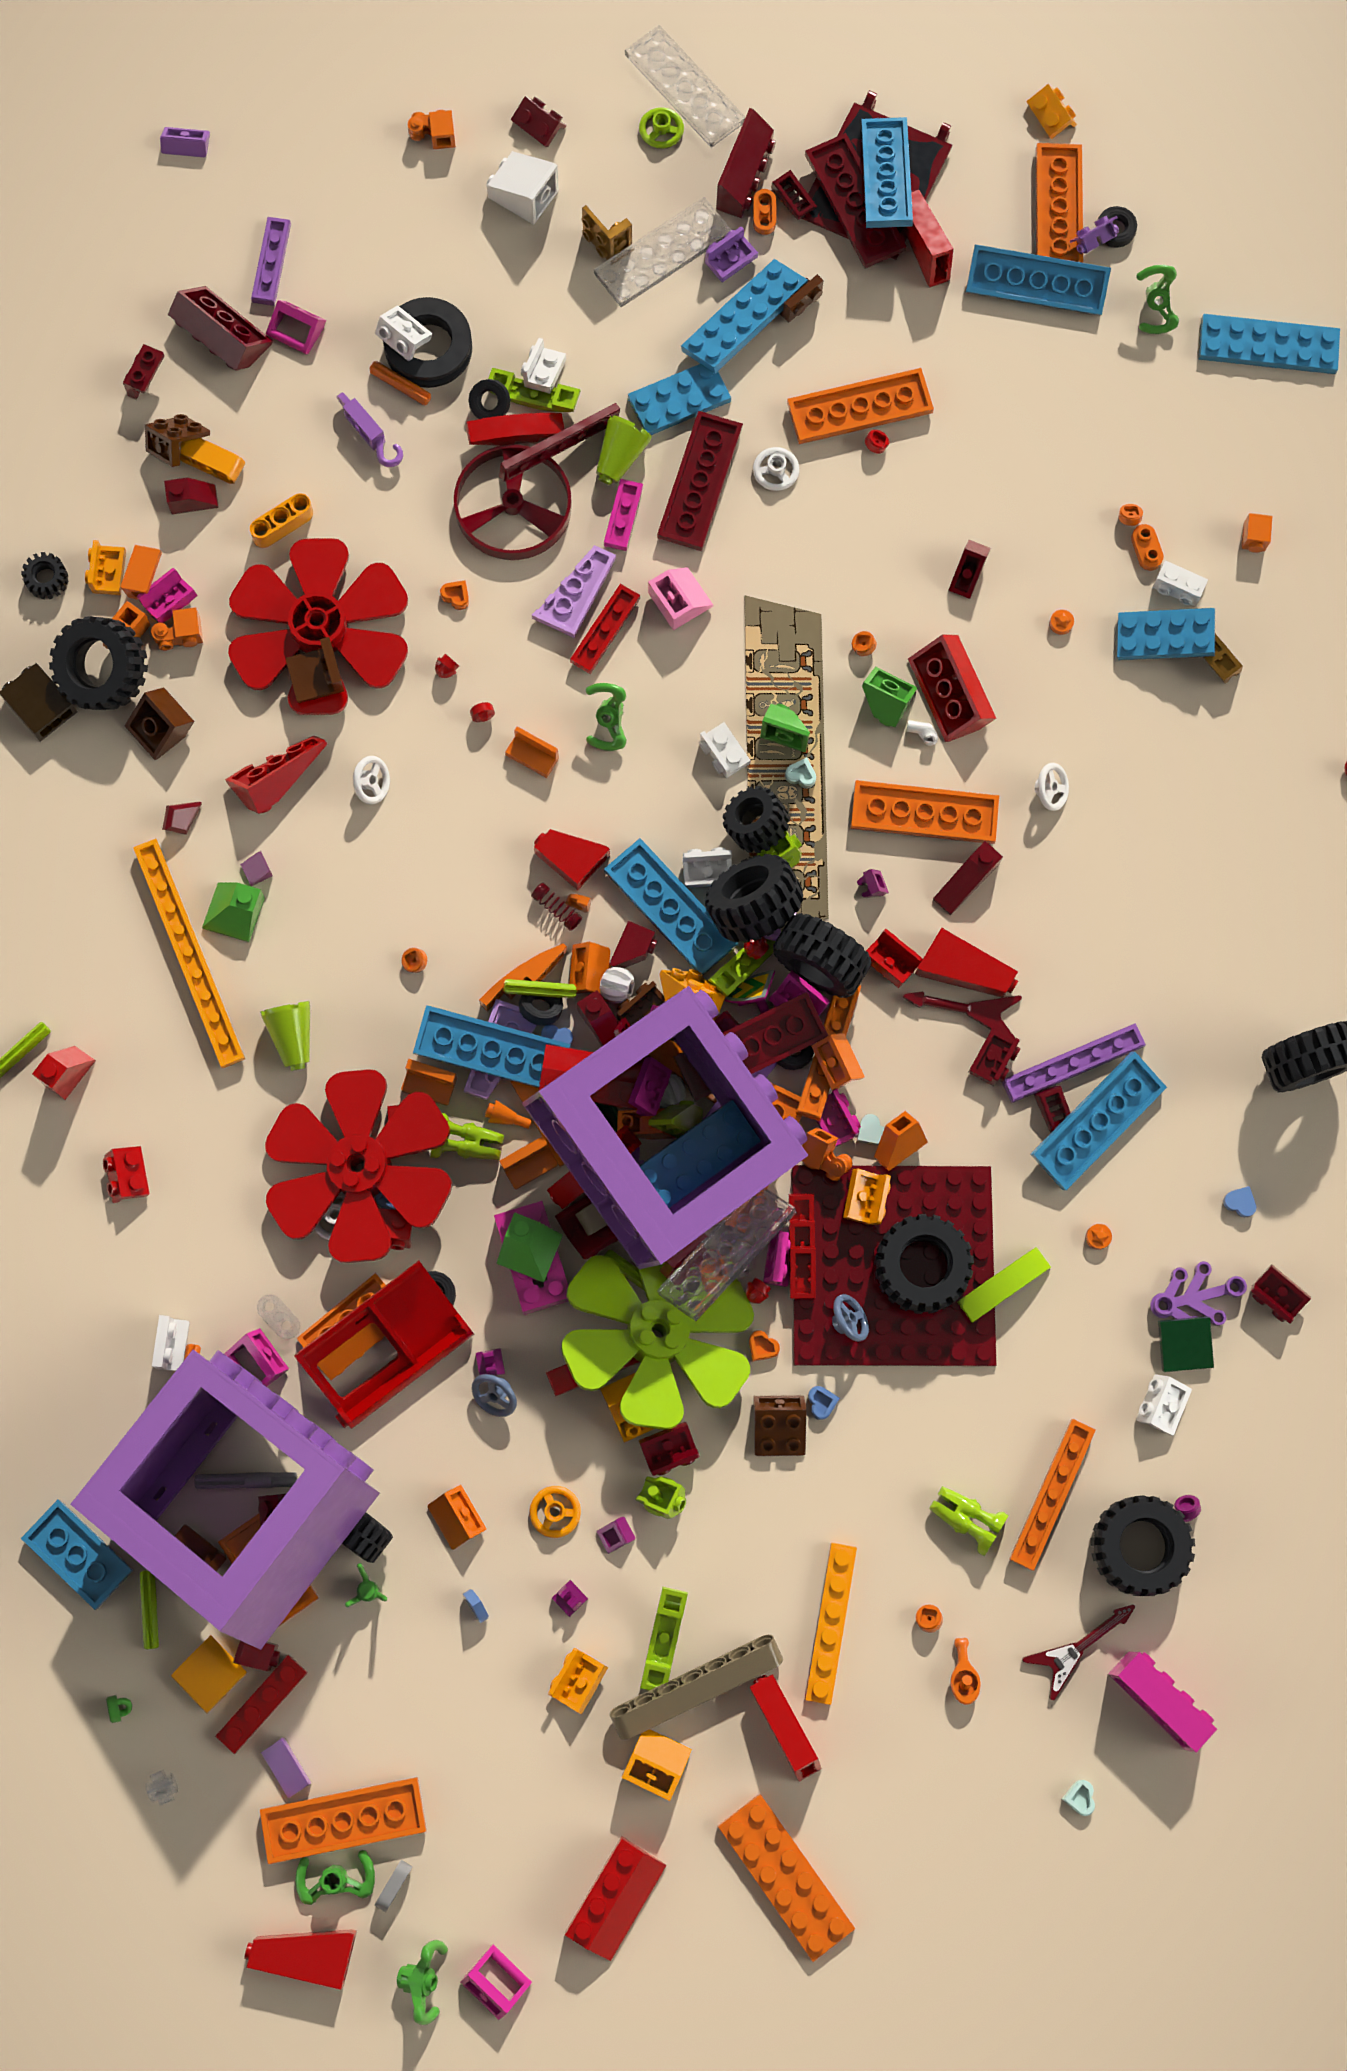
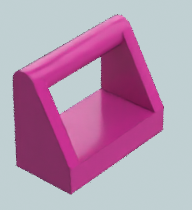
[266,300,327,355]
[224,1328,289,1387]
[460,1944,532,2020]

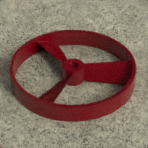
[454,444,572,560]

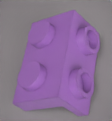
[705,226,758,283]

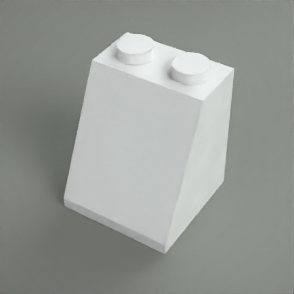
[486,151,559,225]

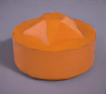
[1118,504,1143,526]
[1049,609,1074,635]
[851,631,877,656]
[402,948,427,973]
[1086,1224,1112,1250]
[916,1604,943,1633]

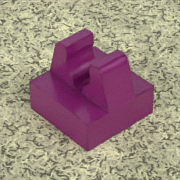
[857,869,889,898]
[476,1348,505,1376]
[552,1580,588,1617]

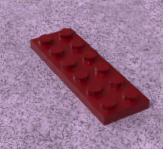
[805,133,907,269]
[657,411,743,551]
[673,992,828,1102]

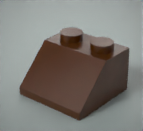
[124,687,195,760]

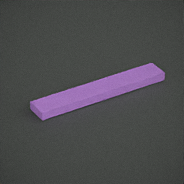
[1002,1023,1146,1103]

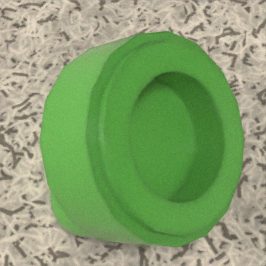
[106,1695,132,1723]

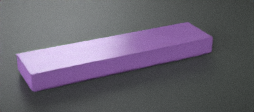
[251,217,291,306]

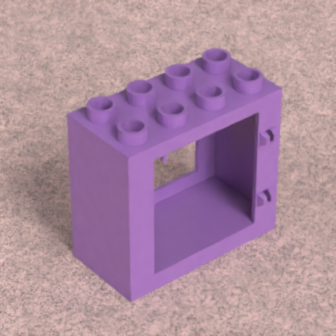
[522,986,808,1269]
[70,1350,380,1650]

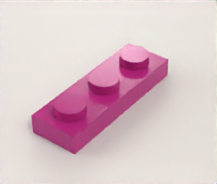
[604,479,643,551]

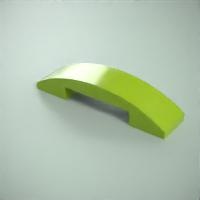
[488,368,581,412]
[708,930,782,997]
[957,1247,1051,1323]
[640,1587,688,1690]

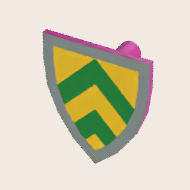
[724,970,775,1014]

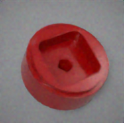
[865,430,889,454]
[470,702,495,722]

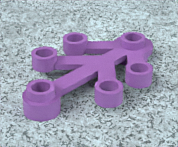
[1150,1261,1247,1326]

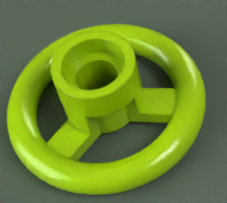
[639,107,684,149]

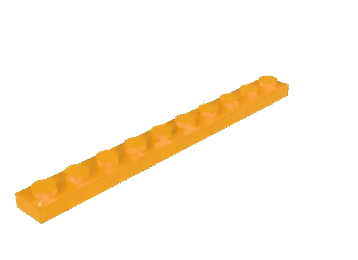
[133,838,245,1069]

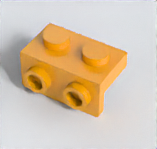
[1026,84,1077,139]
[85,540,127,595]
[843,1169,891,1225]
[548,1648,608,1714]

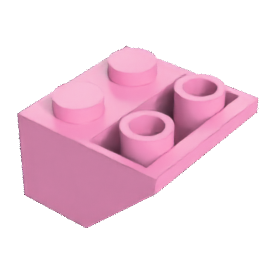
[648,568,713,630]

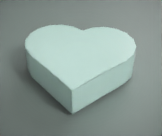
[785,758,816,788]
[857,1114,884,1145]
[1062,1780,1095,1816]

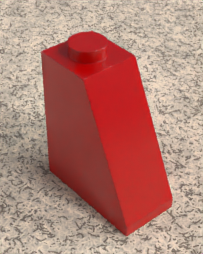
[534,829,610,891]
[32,1046,96,1100]

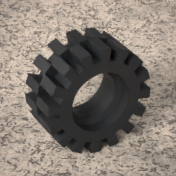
[21,552,68,599]

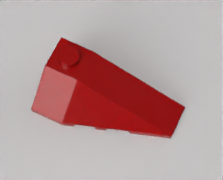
[225,736,327,814]

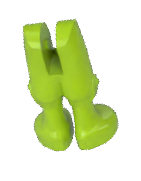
[430,1113,505,1160]
[929,1486,1009,1556]

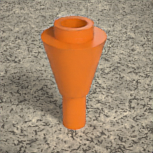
[485,1100,532,1129]

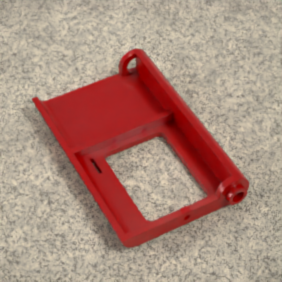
[294,1260,475,1429]

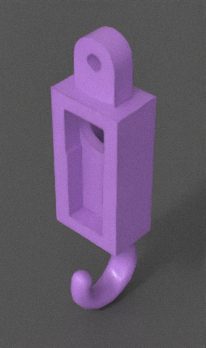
[337,392,403,467]

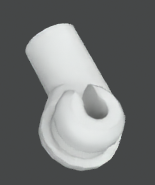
[906,720,938,746]

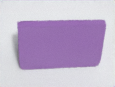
[160,127,210,157]
[261,1738,311,1798]

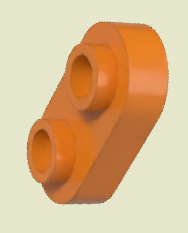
[753,189,776,235]
[1131,524,1164,571]

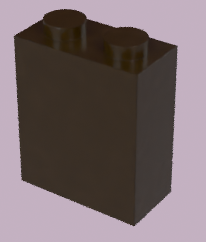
[0,663,78,742]

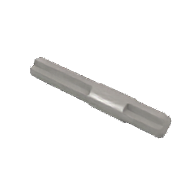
[194,1472,298,1489]

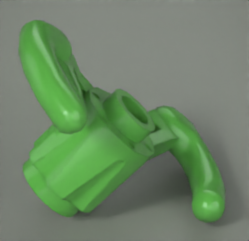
[1136,264,1179,334]
[586,683,627,751]
[295,1850,375,1905]
[397,1940,448,2025]

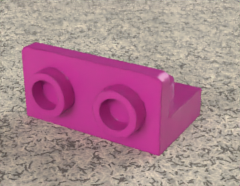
[628,1057,672,1116]
[763,1231,791,1287]

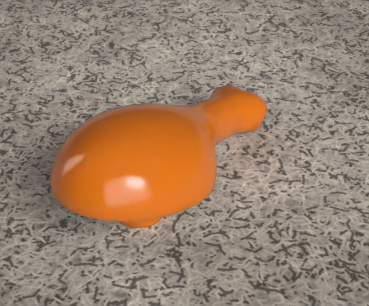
[950,1638,981,1705]

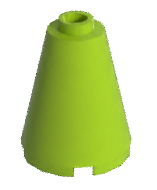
[596,416,652,485]
[260,1001,310,1071]

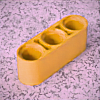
[179,438,245,484]
[250,493,313,548]

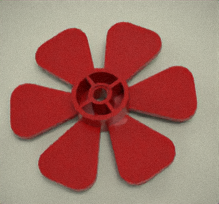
[228,538,408,715]
[265,1069,452,1263]

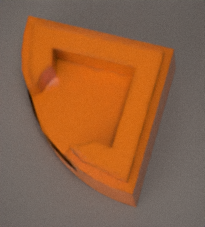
[565,894,591,913]

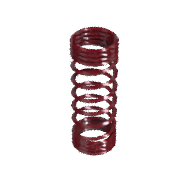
[531,882,582,931]

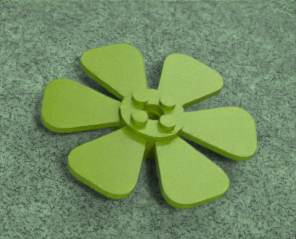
[561,1255,754,1430]

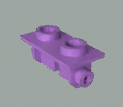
[1070,216,1119,254]

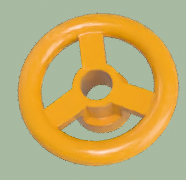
[529,1486,581,1538]

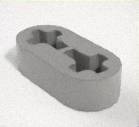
[374,1860,412,1912]

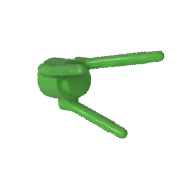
[345,1563,387,1607]

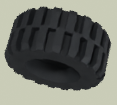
[49,616,148,710]
[705,854,803,943]
[773,913,871,998]
[1261,1021,1347,1093]
[874,1214,974,1314]
[1091,1495,1195,1596]

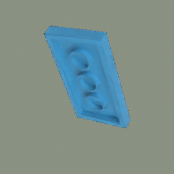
[628,364,731,435]
[1117,608,1215,660]
[21,1499,133,1610]

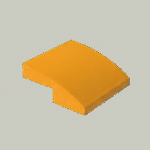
[171,1635,247,1714]

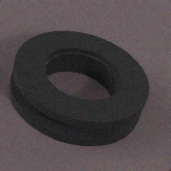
[383,297,472,388]

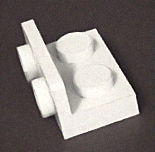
[375,306,432,361]
[521,338,566,394]
[1152,560,1208,607]
[699,722,751,778]
[152,1315,190,1371]
[1136,1374,1192,1436]

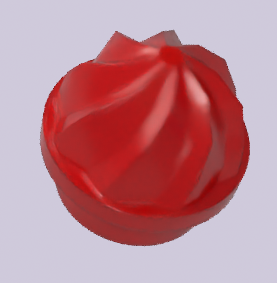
[435,654,459,678]
[744,937,769,960]
[745,1277,771,1304]

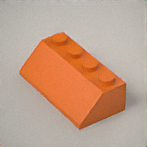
[297,1273,386,1380]

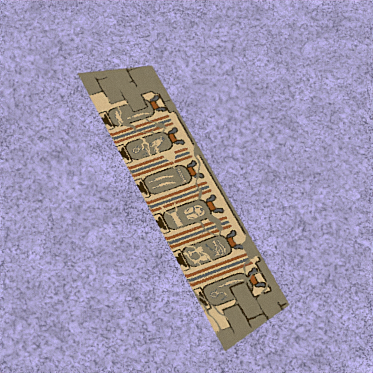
[745,595,829,930]

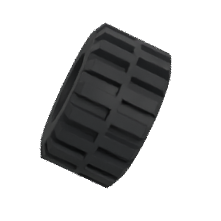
[723,786,790,853]
[342,1512,393,1563]

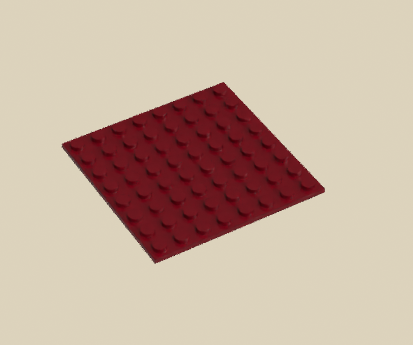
[792,1165,997,1366]

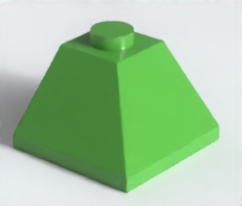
[862,667,918,727]
[760,704,810,752]
[202,882,265,942]
[496,1213,563,1283]

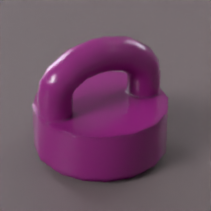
[1174,1495,1201,1522]

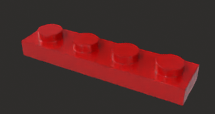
[570,583,640,674]
[215,1655,308,1754]

